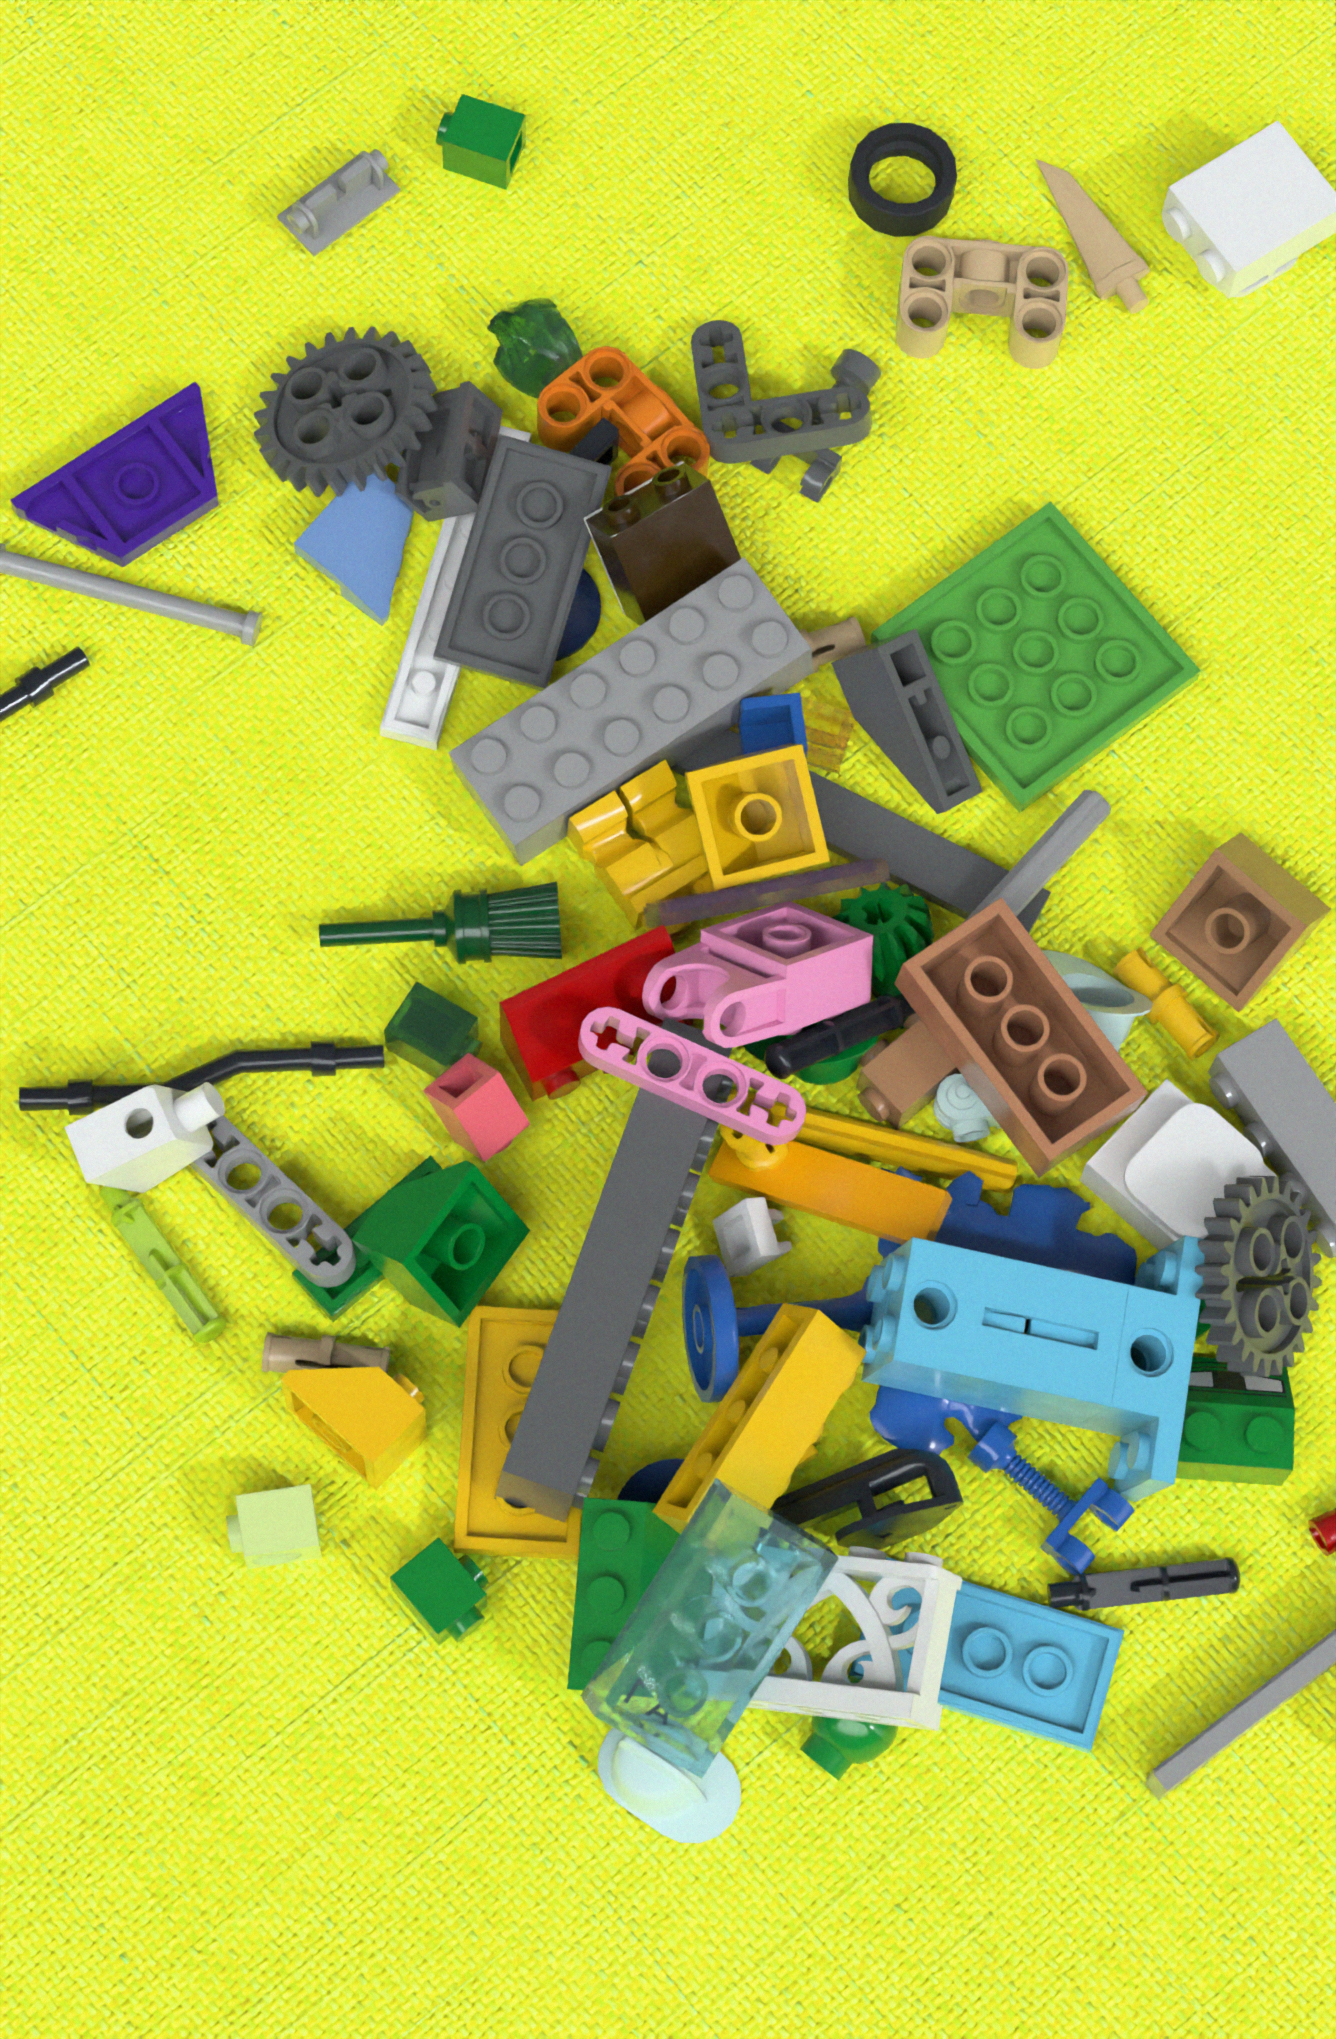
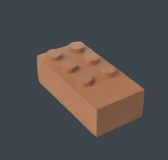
[894,897,1148,1178]

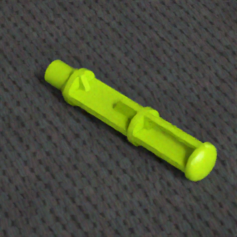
[99,1186,227,1343]

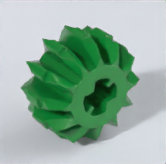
[832,881,935,983]

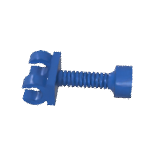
[967,1420,1135,1576]

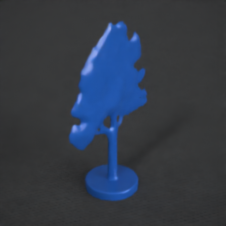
[682,1166,1137,1455]

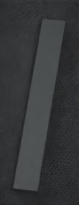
[670,729,1051,934]

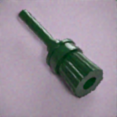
[319,881,562,965]

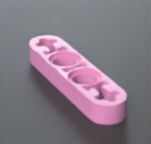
[578,1007,806,1145]

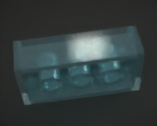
[580,1477,839,1779]

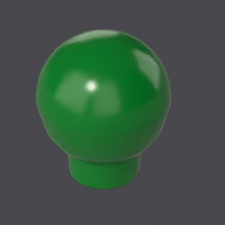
[799,1676,898,1781]

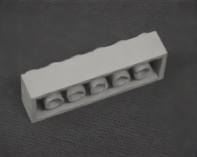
[448,557,813,866]

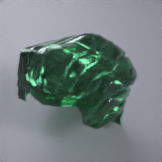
[487,297,583,398]

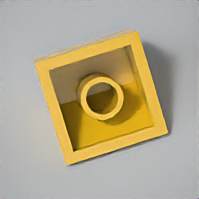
[685,743,830,891]
[281,1367,427,1491]

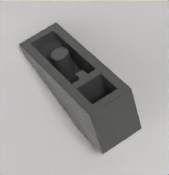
[831,628,983,814]

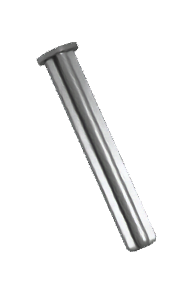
[963,789,1111,923]

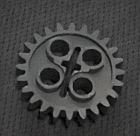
[254,326,438,497]
[1195,1176,1322,1377]

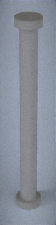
[0,543,263,647]

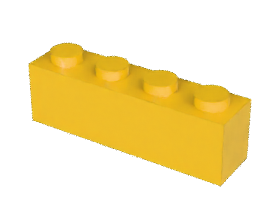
[652,1303,867,1562]

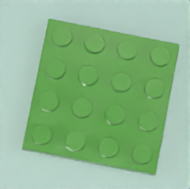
[870,501,1201,813]

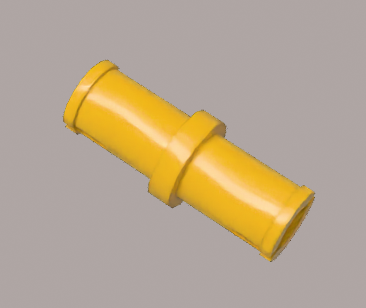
[1113,947,1220,1061]

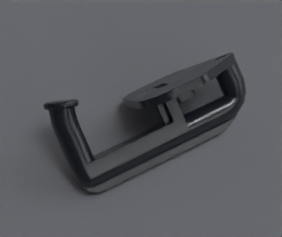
[757,1448,964,1585]

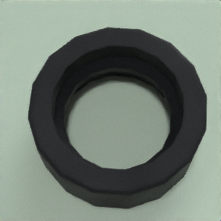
[848,123,957,237]

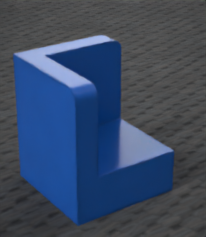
[738,693,808,757]

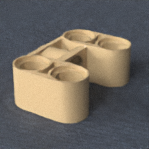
[895,236,1069,369]

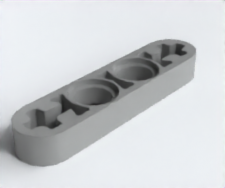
[189,1115,357,1288]

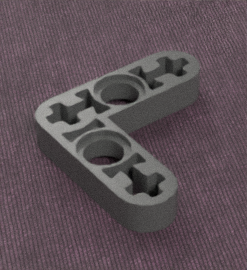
[691,320,872,464]

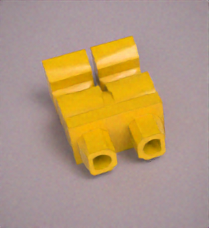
[567,759,736,943]

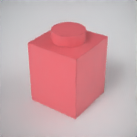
[423,1053,530,1162]

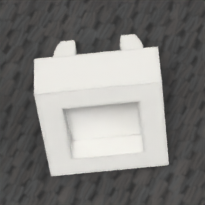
[712,1197,792,1277]

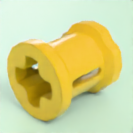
[720,1098,789,1172]

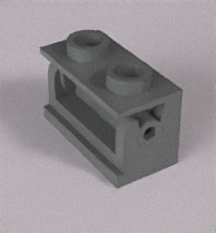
[395,381,503,522]

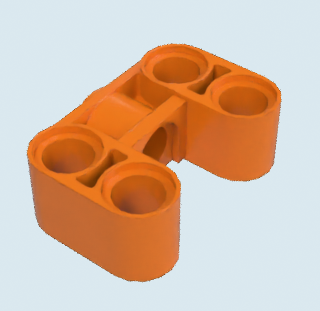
[537,346,710,498]

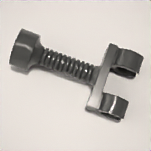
[750,349,881,503]

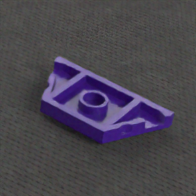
[10,382,219,567]

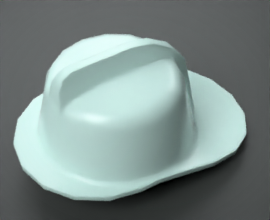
[1042,950,1153,1052]
[598,1713,741,1843]

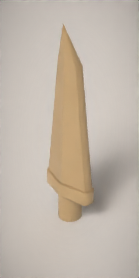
[1035,159,1150,314]

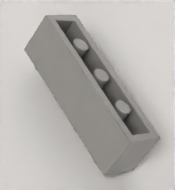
[1208,1018,1336,1258]

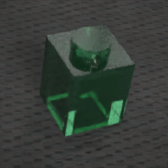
[384,981,482,1079]

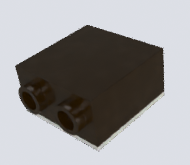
[583,461,741,626]

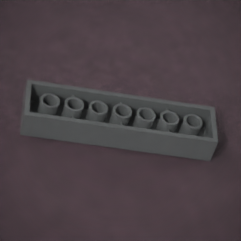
[494,1017,733,1523]

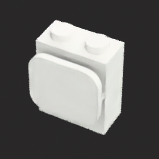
[1161,121,1336,299]
[1079,1079,1277,1251]

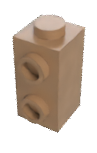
[856,1013,961,1130]

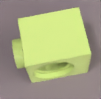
[226,1484,322,1570]

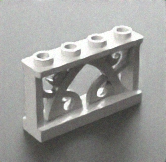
[686,1537,962,1731]

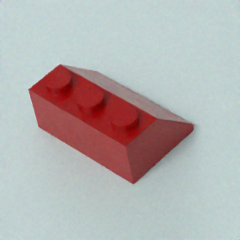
[499,924,693,1102]

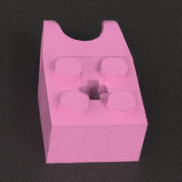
[642,900,873,1048]

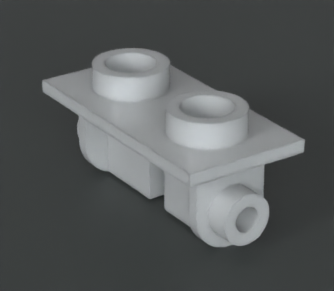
[277,149,400,257]

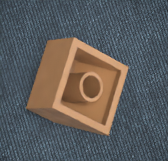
[1149,832,1331,1013]

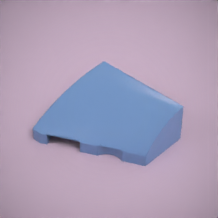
[294,474,414,626]

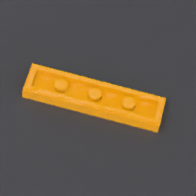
[708,1139,952,1245]

